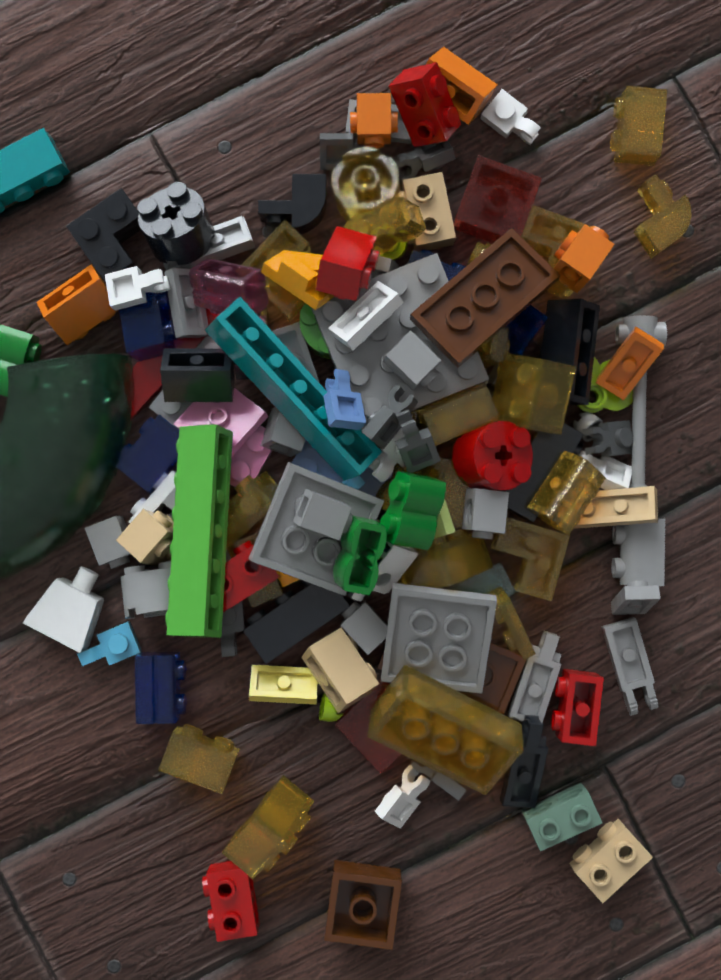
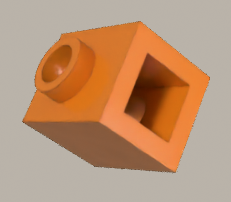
[350,93,398,149]

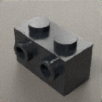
[160,348,235,403]

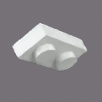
[328,281,404,351]
[128,471,176,523]

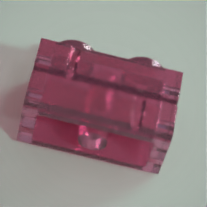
[189,258,269,314]

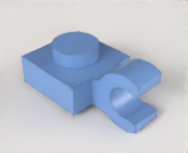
[323,369,366,430]

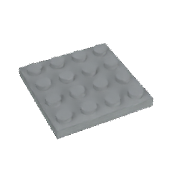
[310,253,489,430]

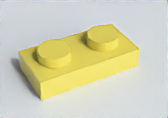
[249,665,318,705]

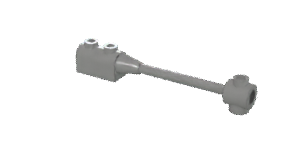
[611,315,667,586]

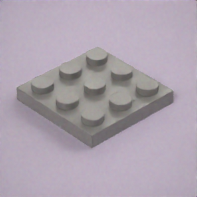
[249,462,384,596]
[381,583,497,694]

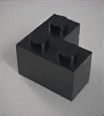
[66,188,141,282]

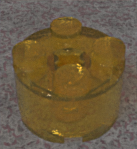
[331,147,401,227]

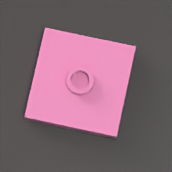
[174,388,268,457]

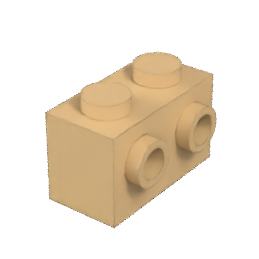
[397,172,456,253]
[116,509,174,567]
[301,627,379,714]
[569,819,653,903]

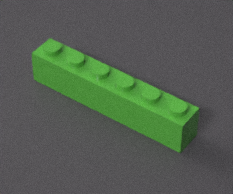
[165,425,233,638]

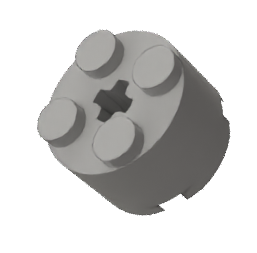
[120,561,171,619]

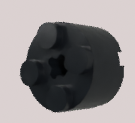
[137,182,215,265]

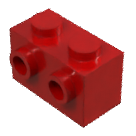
[388,62,461,147]
[315,226,380,301]
[223,540,281,612]
[551,669,604,746]
[202,858,260,942]

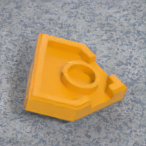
[261,250,334,310]

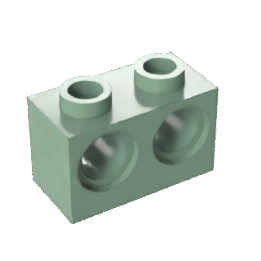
[521,783,602,852]

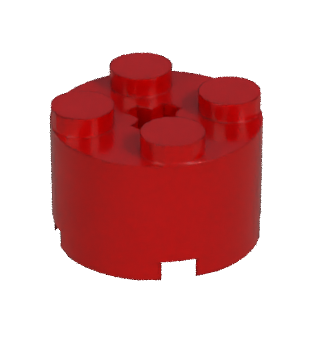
[452,421,533,491]

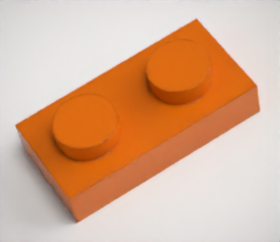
[596,326,664,400]

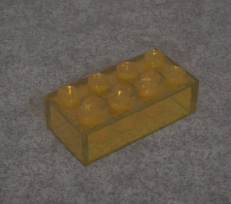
[368,665,523,795]

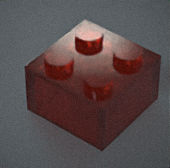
[453,155,542,243]

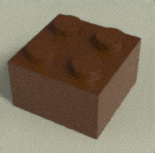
[324,860,402,950]

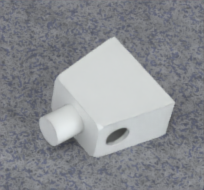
[23,566,104,653]

